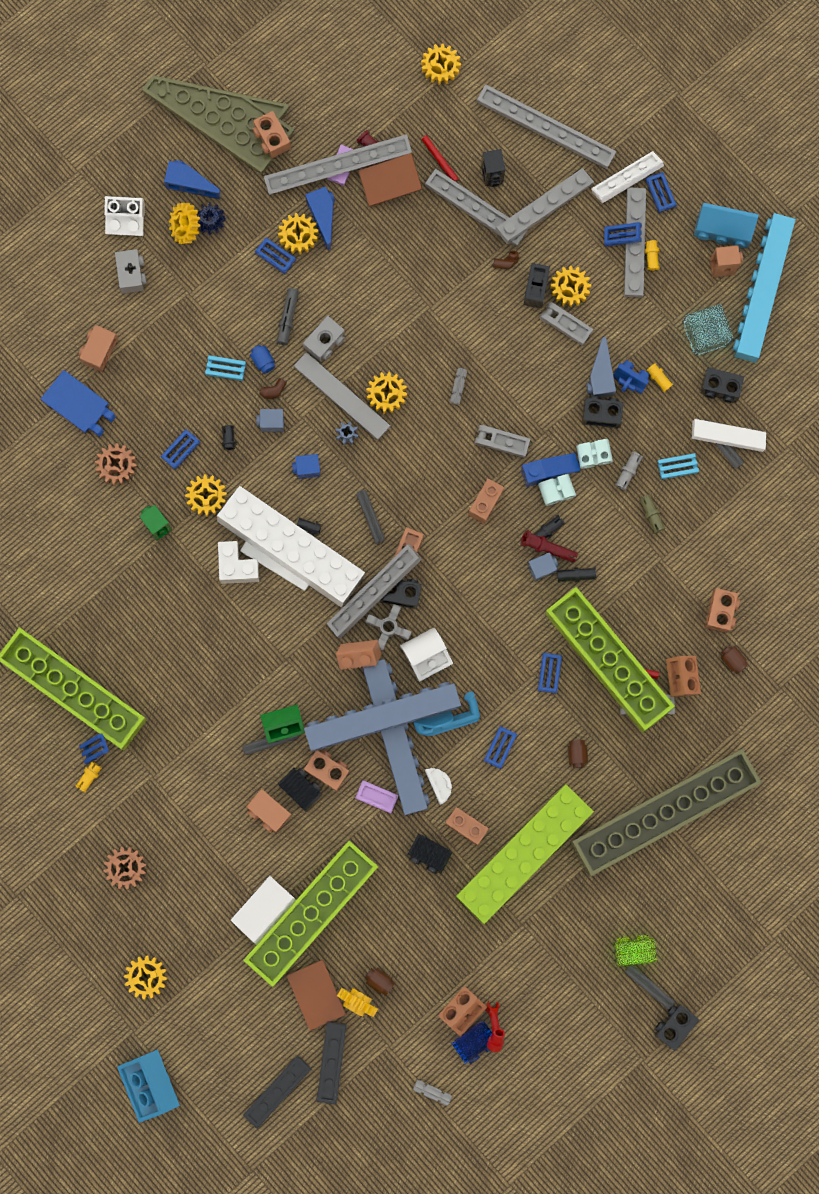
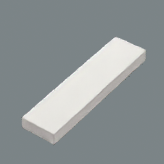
[591,151,664,203]
[692,419,766,452]
[240,541,309,591]

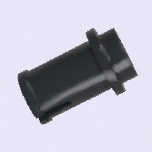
[221,425,237,450]
[297,518,322,536]

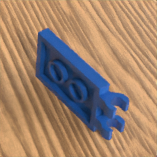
[40,370,116,437]

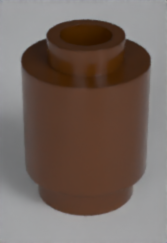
[720,645,748,674]
[568,740,588,768]
[365,967,395,996]

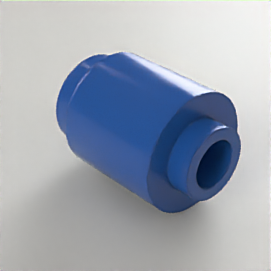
[250,345,276,374]

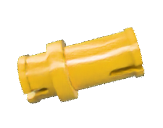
[645,240,660,271]
[646,363,673,392]
[75,761,102,793]

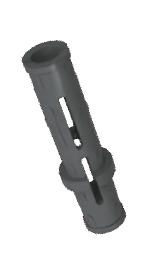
[276,288,299,345]

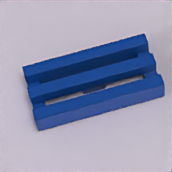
[645,172,677,213]
[604,222,642,247]
[255,237,296,274]
[161,429,201,470]
[537,653,562,694]
[483,726,517,769]
[79,734,109,764]

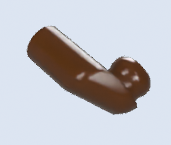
[493,250,519,269]
[260,378,287,399]

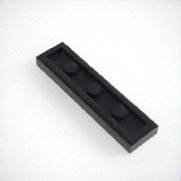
[317,1021,347,1104]
[243,1055,312,1129]

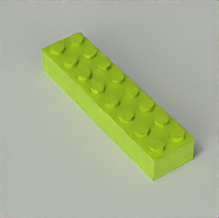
[545,587,675,733]
[0,627,147,751]
[455,784,594,924]
[243,841,378,987]

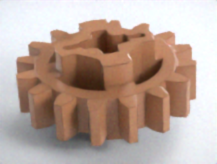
[95,443,137,486]
[103,847,147,890]

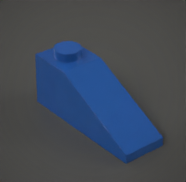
[164,160,221,199]
[305,186,335,250]
[521,453,581,488]

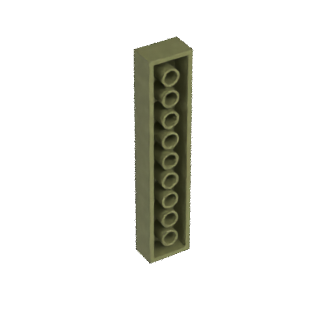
[570,749,762,877]

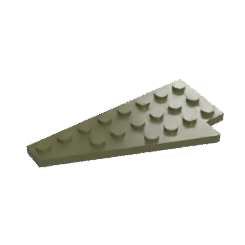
[142,75,294,175]

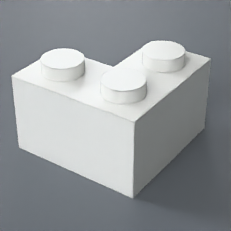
[218,541,259,584]

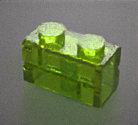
[613,935,657,966]

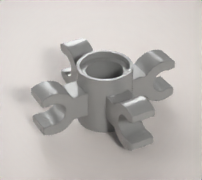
[366,604,411,651]

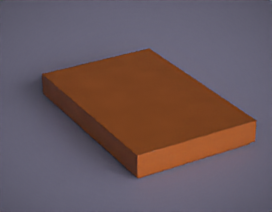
[358,153,423,207]
[287,960,346,1031]

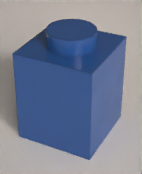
[292,454,320,479]

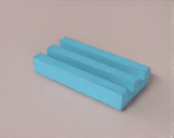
[205,355,246,381]
[657,453,699,480]

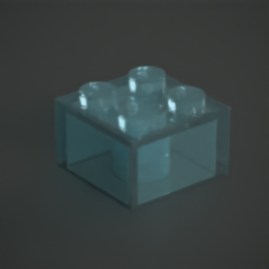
[682,304,734,356]

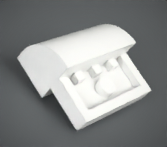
[105,196,145,236]
[400,628,453,682]

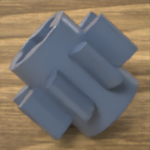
[336,422,358,446]

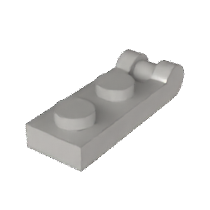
[539,302,593,346]
[474,425,530,458]

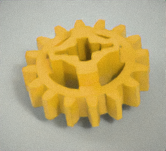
[421,44,461,85]
[169,203,200,244]
[278,213,319,255]
[550,266,591,307]
[366,372,407,414]
[185,474,227,517]
[124,956,168,999]
[337,987,378,1017]

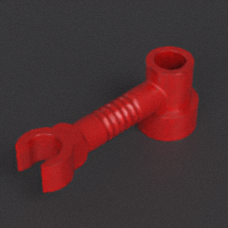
[485,1001,505,1052]

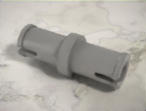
[615,451,643,491]

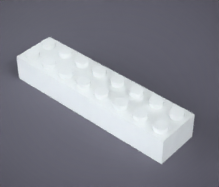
[217,486,365,608]

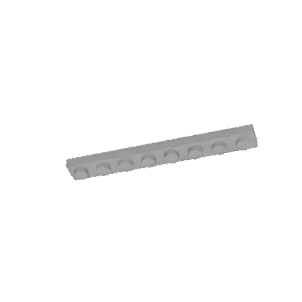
[477,84,616,169]
[264,134,412,195]

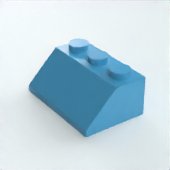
[693,203,759,248]
[117,1049,180,1123]

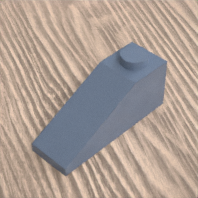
[586,337,616,398]

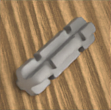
[450,368,467,405]
[413,1080,452,1106]

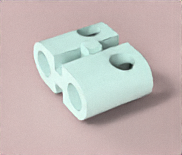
[576,439,613,469]
[538,474,576,506]

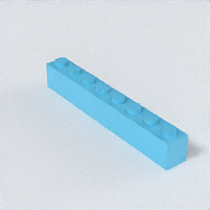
[733,213,795,363]

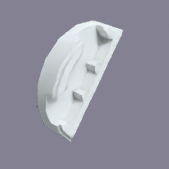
[425,768,452,805]

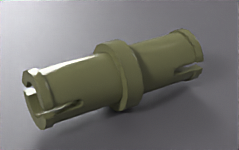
[639,495,666,534]

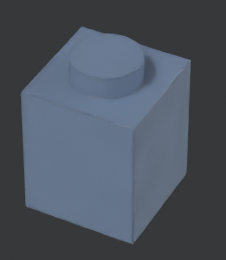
[257,409,284,432]
[527,553,558,582]

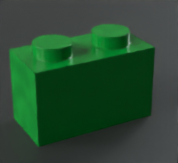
[139,505,172,541]
[260,704,305,744]

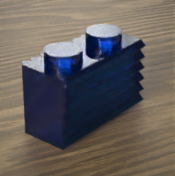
[451,1020,492,1064]

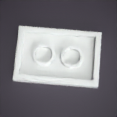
[231,876,296,945]

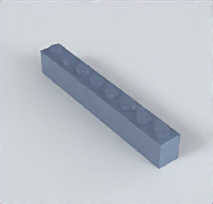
[362,659,430,816]
[304,682,461,752]

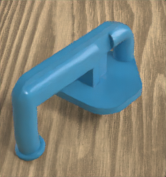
[413,691,480,736]

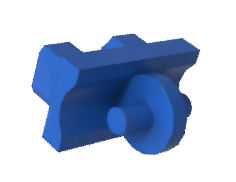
[613,360,649,394]

